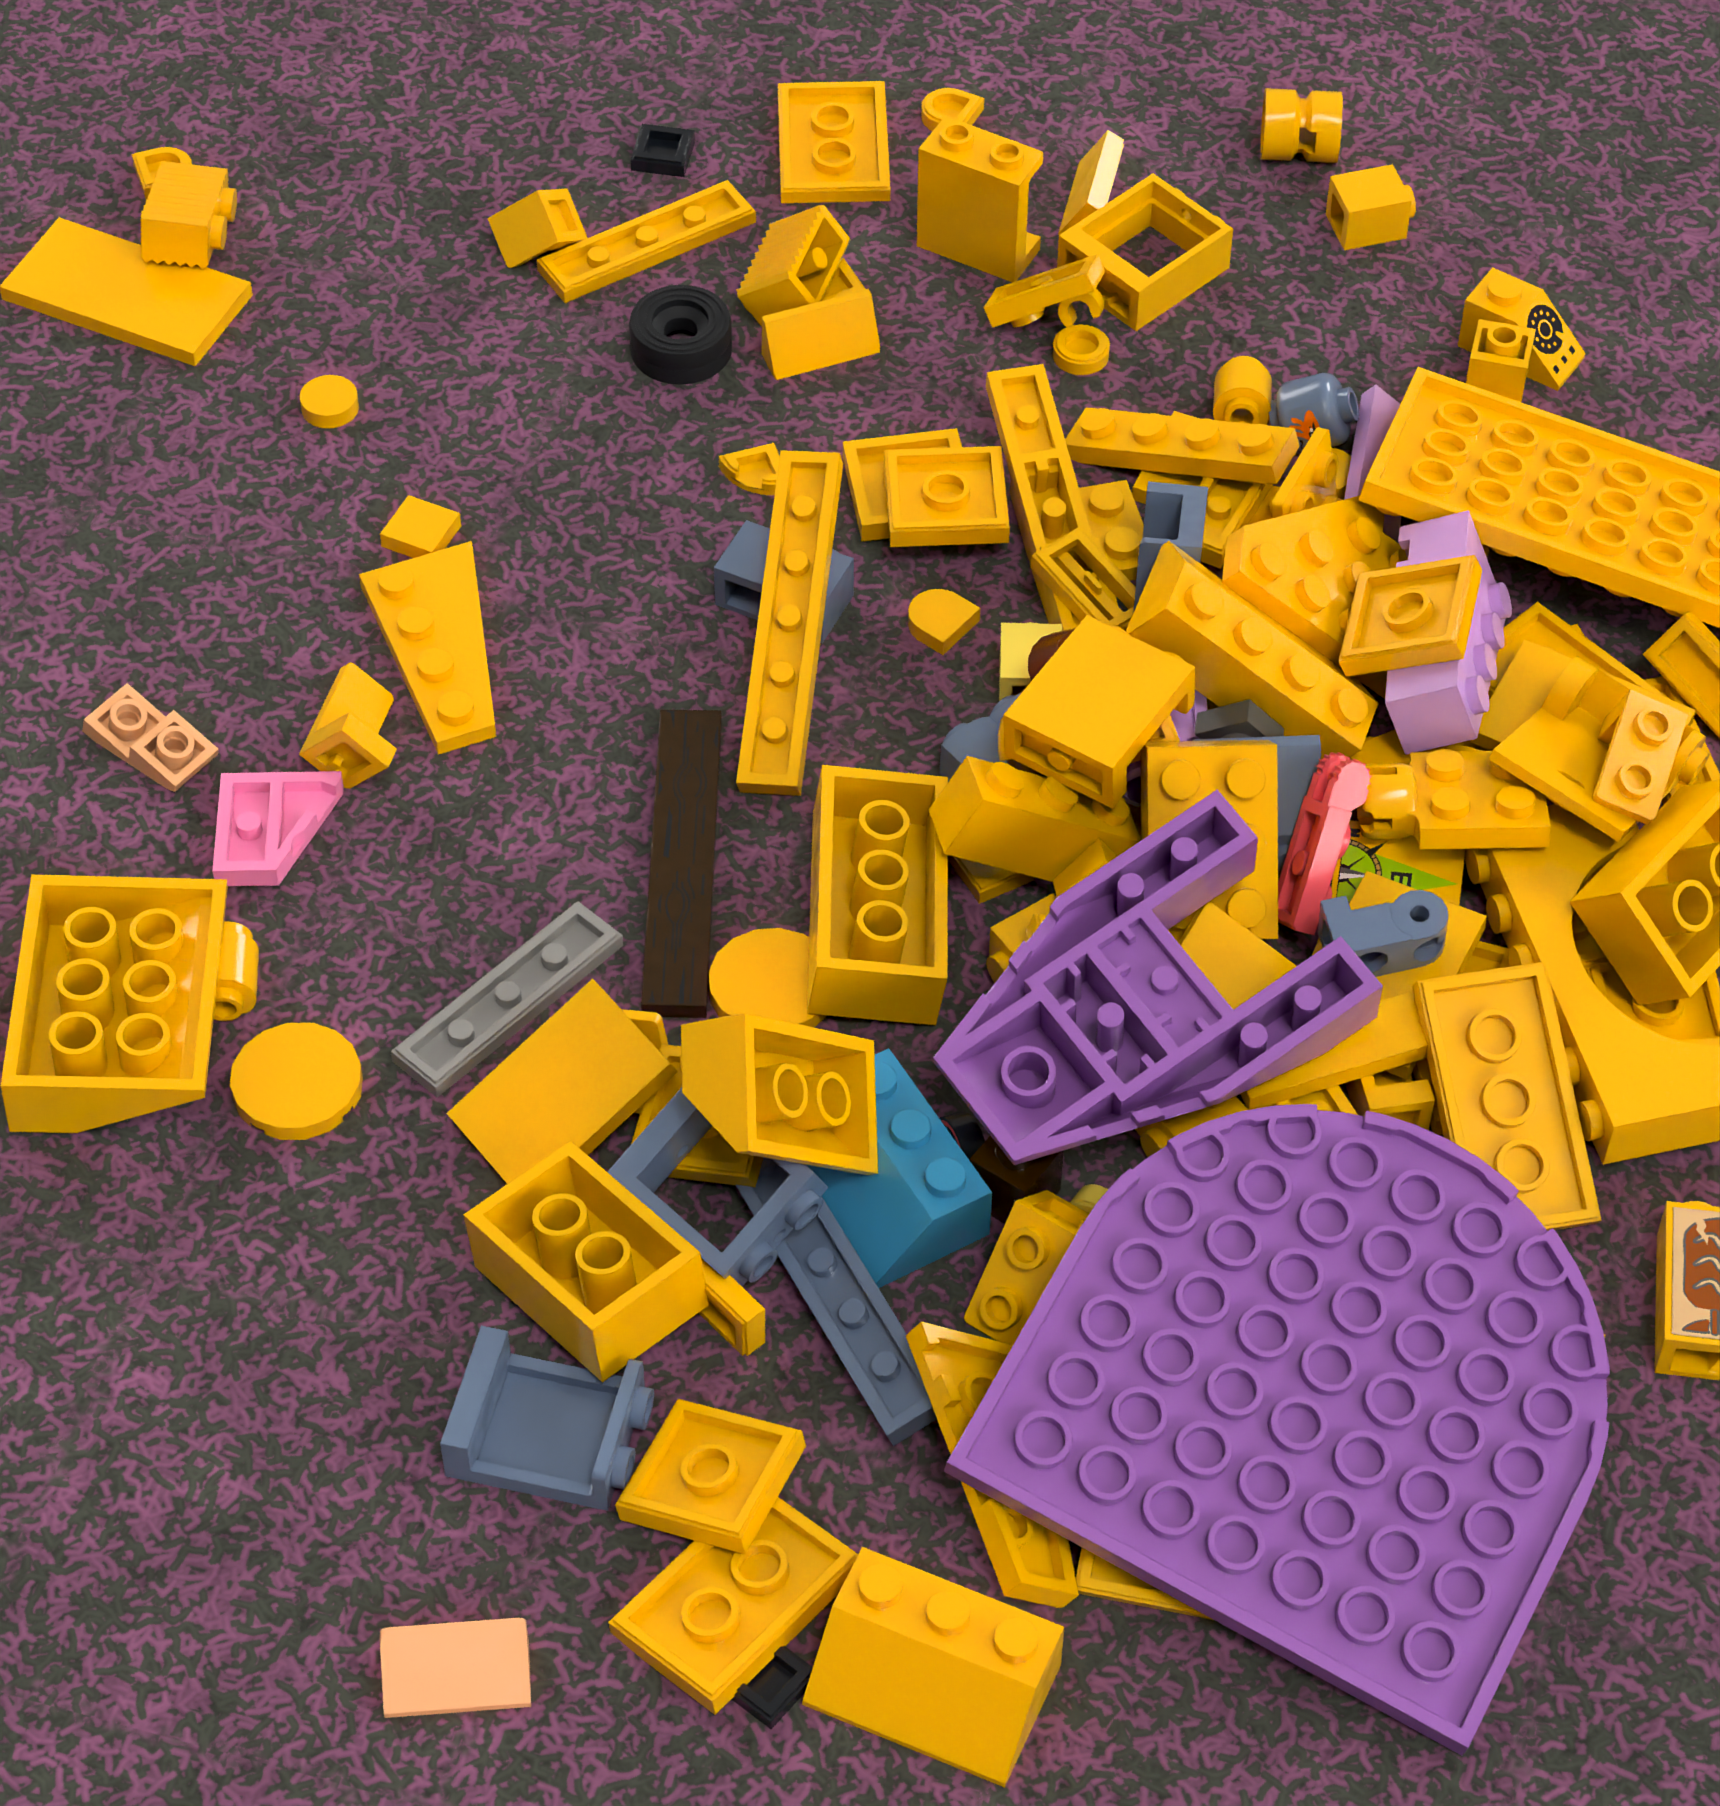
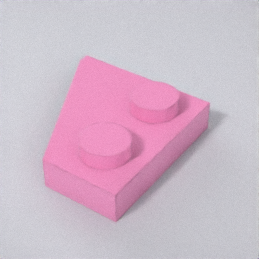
[212,771,344,886]

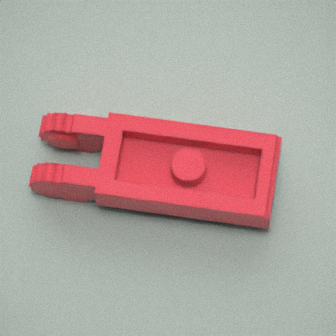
[1278,752,1372,936]

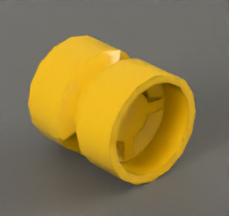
[1261,88,1343,163]

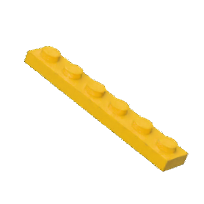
[736,450,843,796]

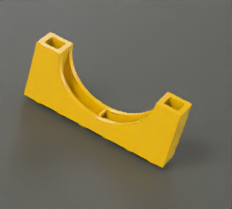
[1465,804,1720,1165]

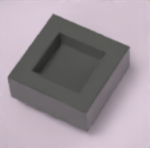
[1195,699,1284,739]

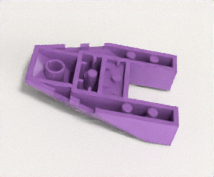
[933,789,1383,1165]

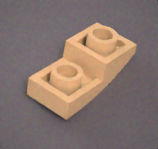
[82,683,219,792]

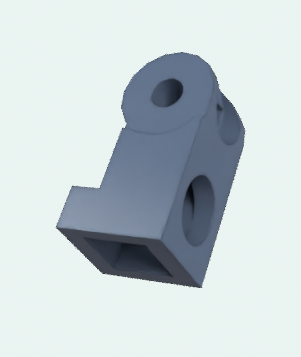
[1318,890,1448,977]

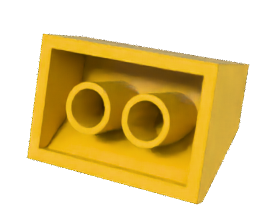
[680,1013,878,1175]
[802,1547,1064,1788]

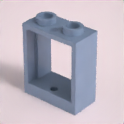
[608,1087,829,1287]

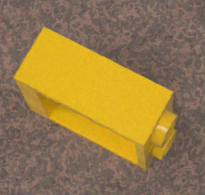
[1057,173,1233,331]

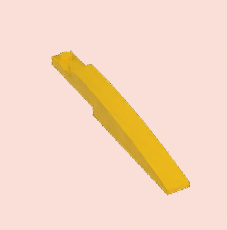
[986,364,1141,839]

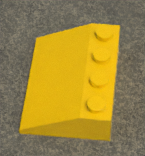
[0,874,228,1133]

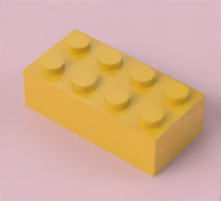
[807,765,948,1025]

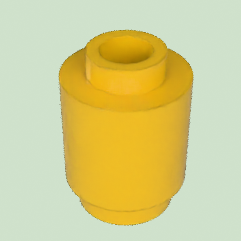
[1213,356,1272,425]
[214,921,259,1021]

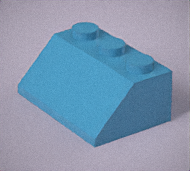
[806,1048,992,1288]

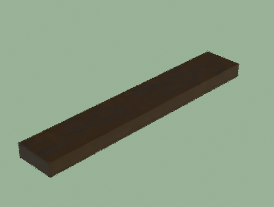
[641,710,722,1018]

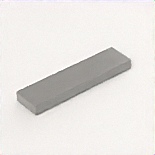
[391,901,623,1097]

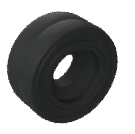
[629,285,732,385]

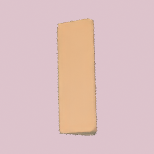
[380,1618,531,1718]

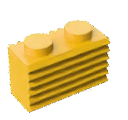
[141,161,237,270]
[736,205,850,327]

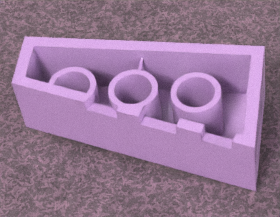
[1385,510,1512,755]

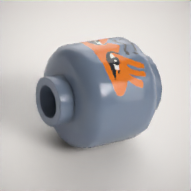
[1269,373,1359,454]

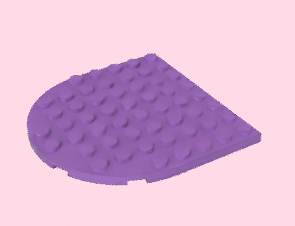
[944,1104,1610,1756]

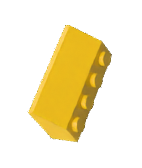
[1126,541,1379,759]

